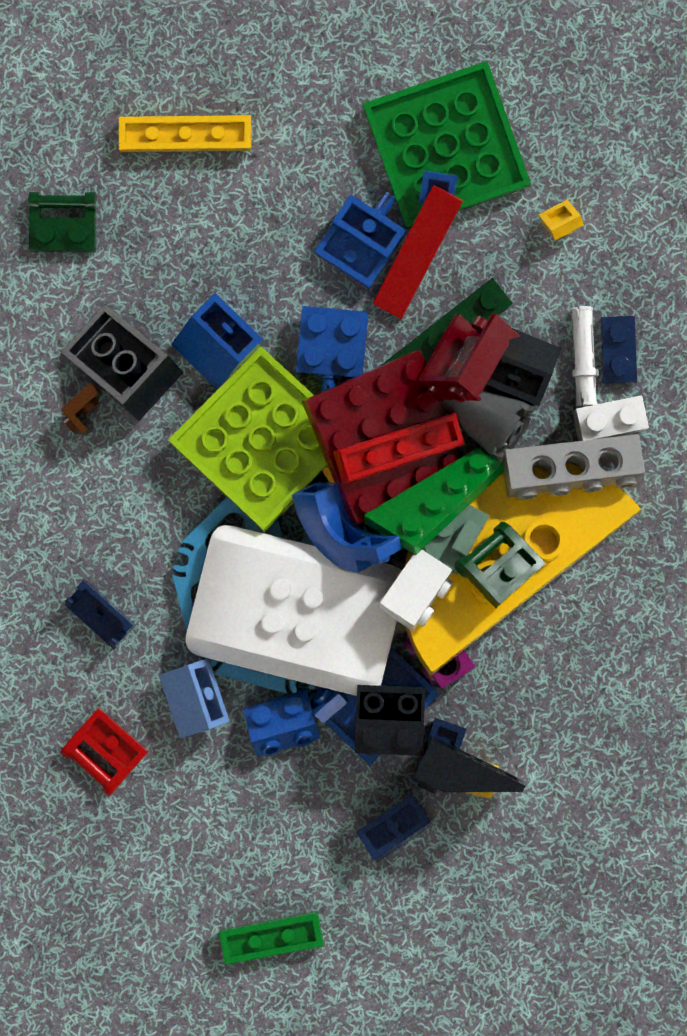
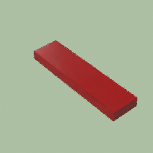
[373,185,464,319]
[333,413,465,484]

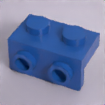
[243,690,321,756]

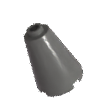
[441,388,535,462]

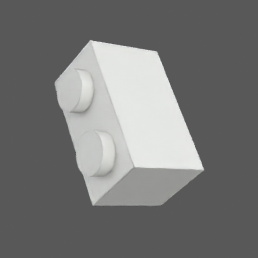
[572,395,649,441]
[379,550,454,631]

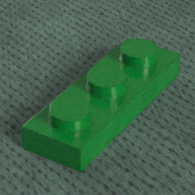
[219,911,324,965]

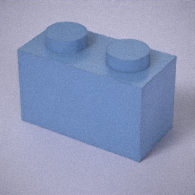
[159,658,230,738]

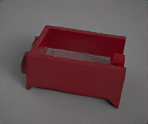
[418,314,520,402]

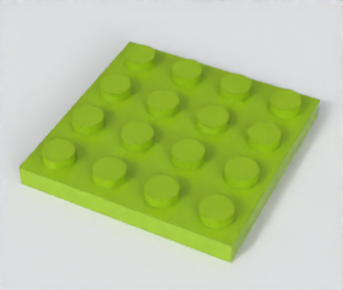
[168,346,328,532]

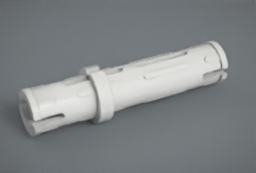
[571,306,599,408]

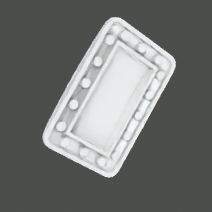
[186,525,401,696]

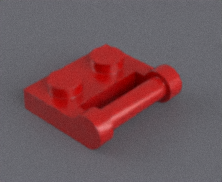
[59,707,149,796]

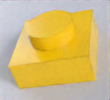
[538,199,584,241]

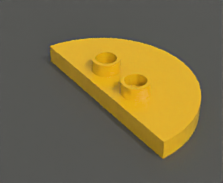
[404,463,641,676]

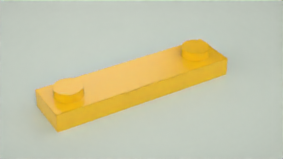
[119,115,252,152]

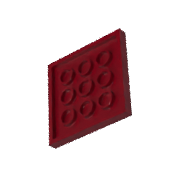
[301,350,463,526]

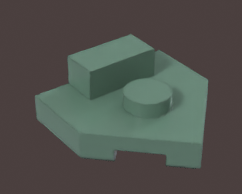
[424,505,489,576]

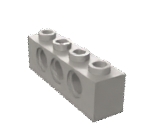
[502,434,645,500]

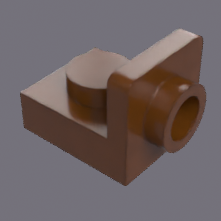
[61,383,102,436]

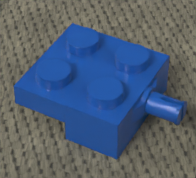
[314,192,406,289]
[296,306,369,392]

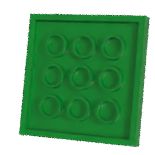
[363,61,531,230]

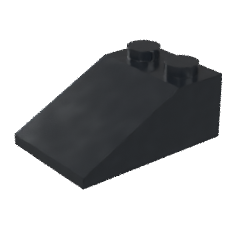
[61,304,183,421]
[414,735,525,794]

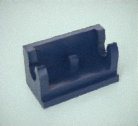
[64,580,136,649]
[356,794,433,862]

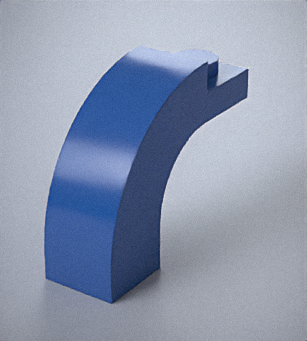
[292,482,402,573]

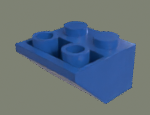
[171,293,264,390]

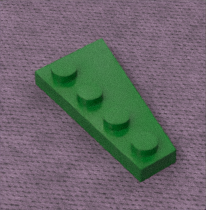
[364,448,504,555]

